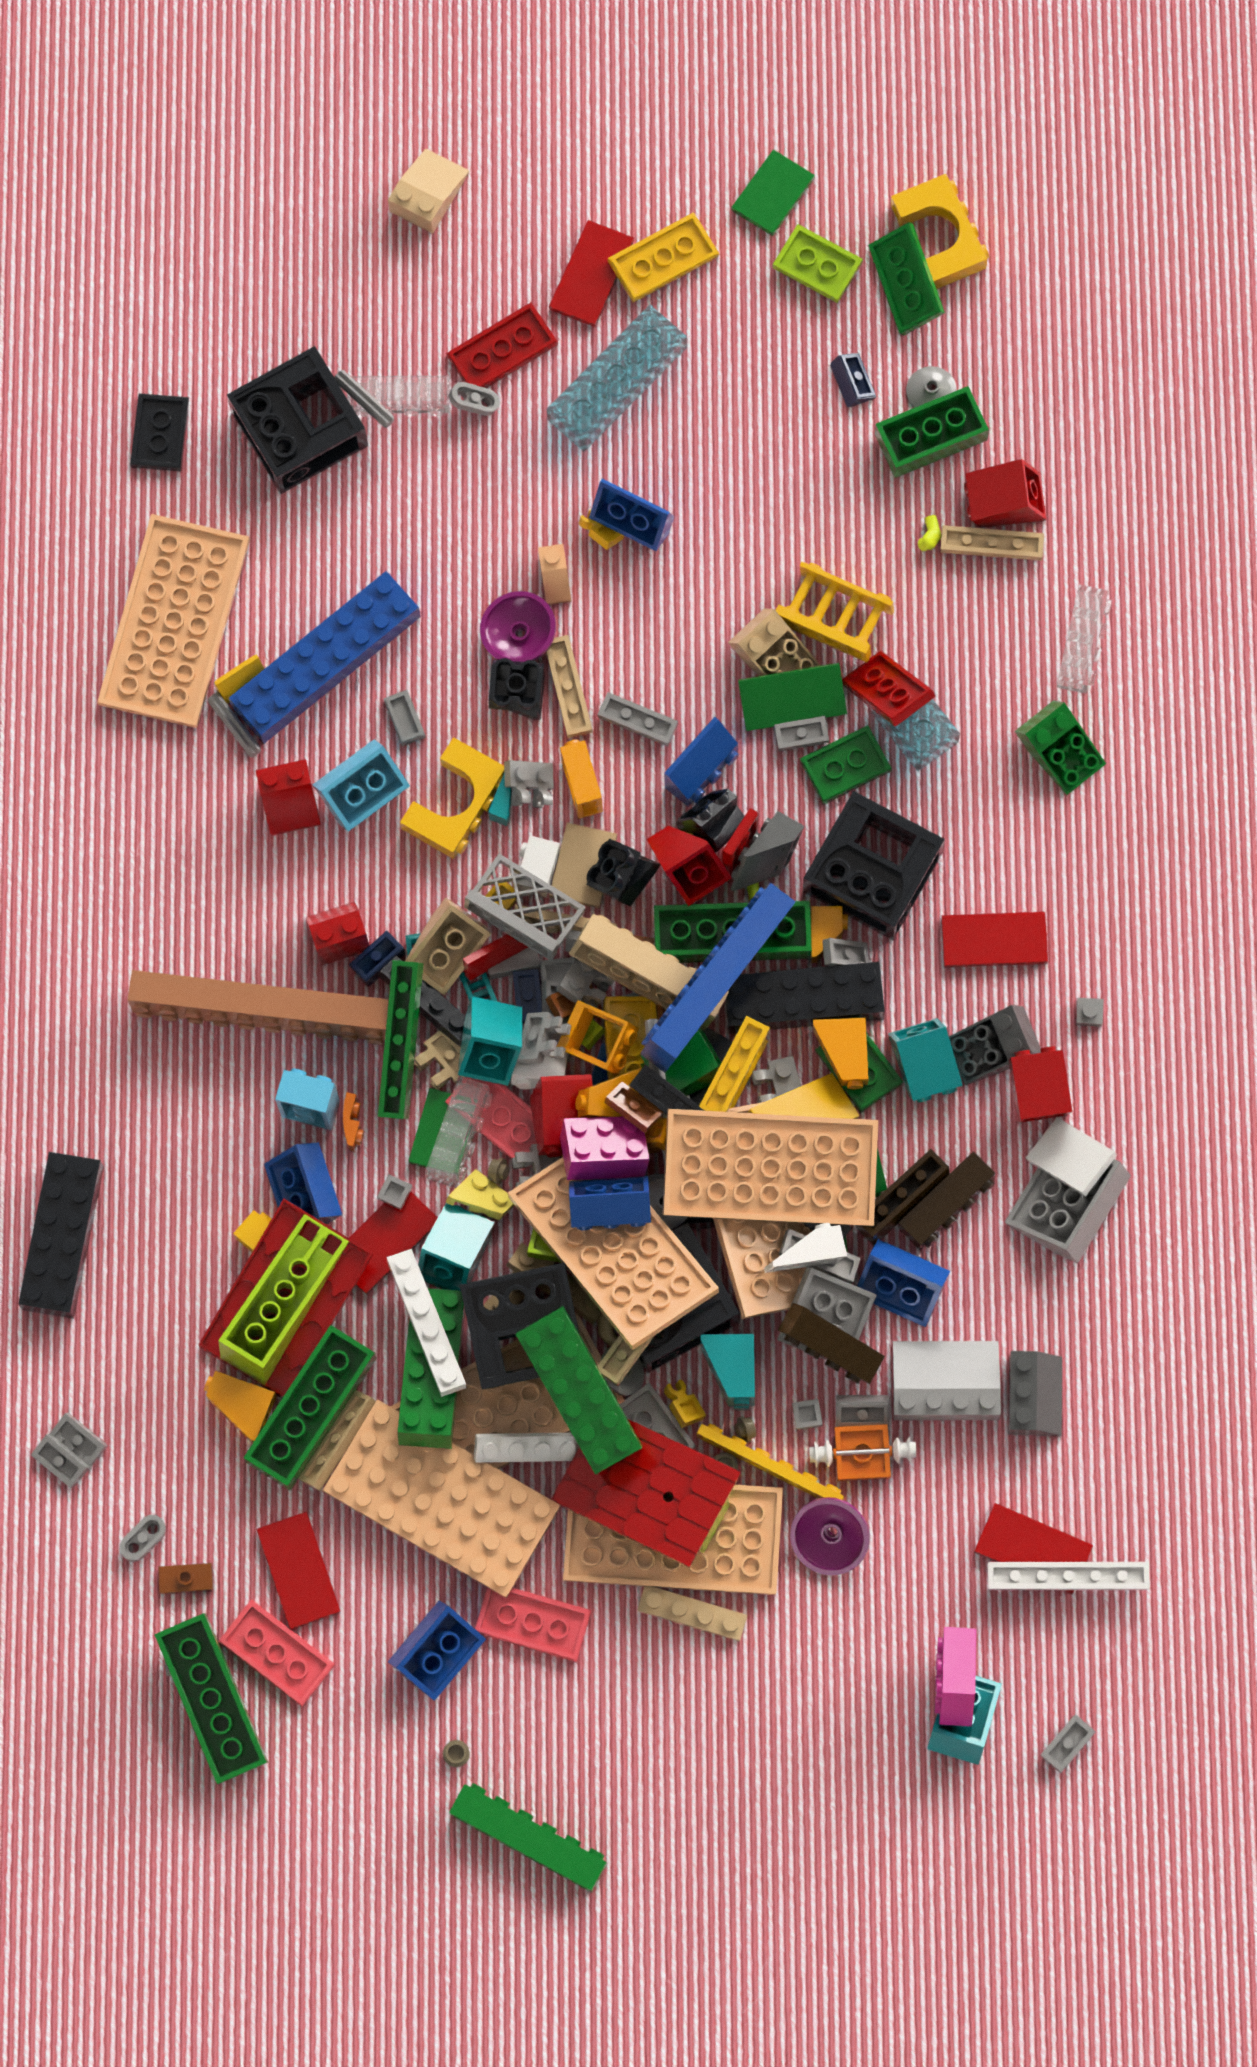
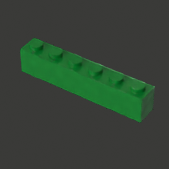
[378,960,424,1119]
[449,1783,607,1893]

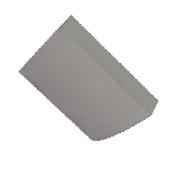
[31,1412,108,1488]

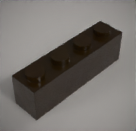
[856,1149,950,1245]
[898,1151,996,1250]
[778,1303,885,1384]

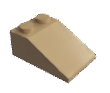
[388,149,469,233]
[405,898,491,995]

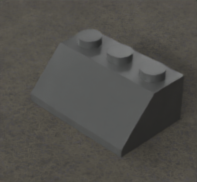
[1008,1351,1062,1436]

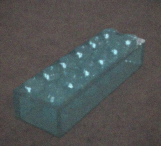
[546,305,687,452]

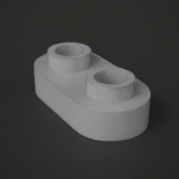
[449,382,500,416]
[120,1515,166,1562]

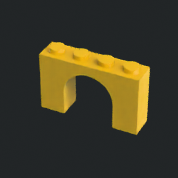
[890,173,989,289]
[400,737,504,859]

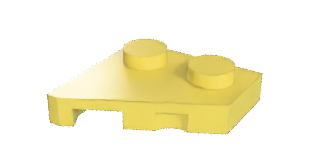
[446,1169,514,1220]

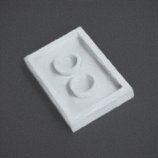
[1026,1117,1117,1197]

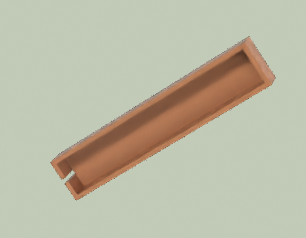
[127,970,389,1045]

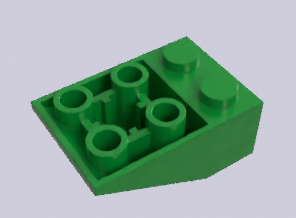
[1014,700,1106,795]

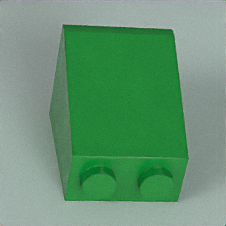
[640,1028,722,1096]

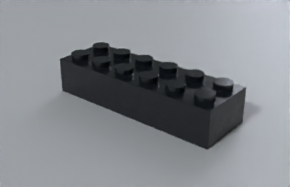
[725,962,885,1034]
[18,1152,104,1319]

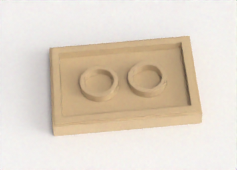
[549,822,617,908]

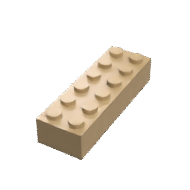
[569,914,729,1031]

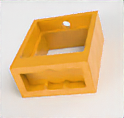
[560,740,603,819]
[556,1000,639,1075]

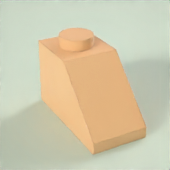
[538,544,571,605]

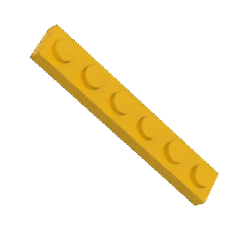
[697,1423,844,1500]

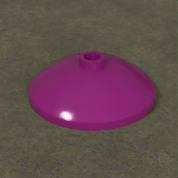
[480,591,556,662]
[790,1497,870,1575]

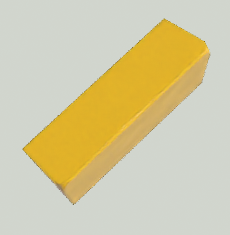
[214,654,265,704]

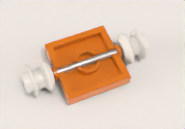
[809,1424,916,1481]

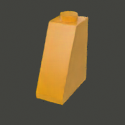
[813,1018,868,1089]
[575,1068,641,1118]
[204,1371,277,1444]

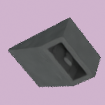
[730,811,804,891]
[949,1005,1041,1085]

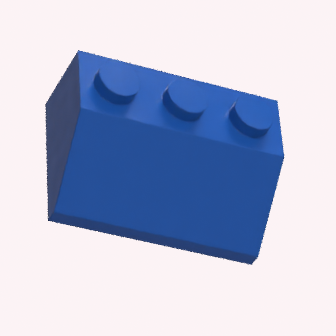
[589,479,674,551]
[664,717,739,807]
[264,1142,342,1224]
[569,1176,651,1230]
[857,1239,950,1327]
[388,1600,486,1701]

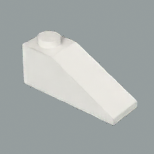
[764,1223,847,1273]

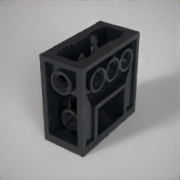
[227,346,368,494]
[803,791,945,940]
[639,1222,740,1374]
[460,1263,579,1390]

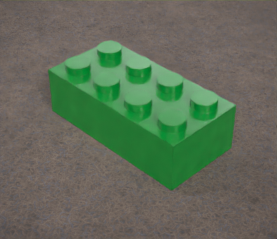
[875,386,989,478]

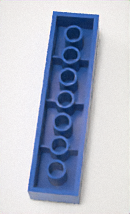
[229,571,421,744]
[640,883,796,1073]

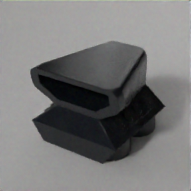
[488,658,545,720]
[676,789,744,852]
[586,838,661,907]

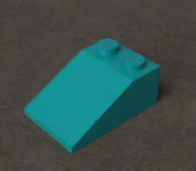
[927,1675,1002,1765]

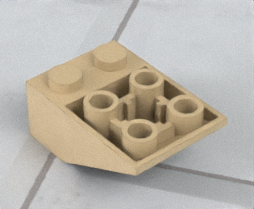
[728,608,821,676]

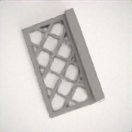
[464,854,586,961]

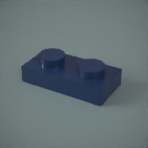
[512,969,542,1024]

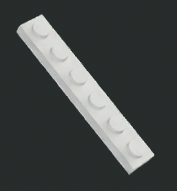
[387,1249,466,1397]
[988,1562,1150,1590]

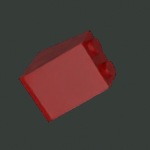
[964,459,1046,528]
[255,759,321,836]
[646,825,732,906]
[306,901,369,966]
[1009,1046,1073,1123]
[530,1074,592,1158]

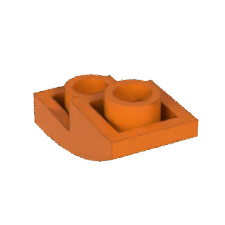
[343,1092,364,1152]

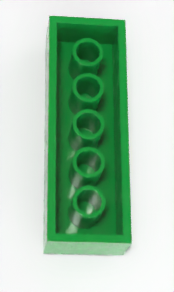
[654,901,812,963]
[398,1288,465,1449]
[516,1306,643,1474]
[243,1325,377,1491]
[154,1613,269,1784]

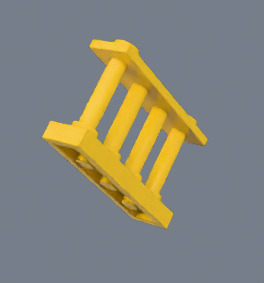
[776,562,894,663]
[699,1016,770,1112]

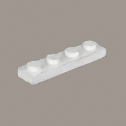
[474,1432,579,1463]

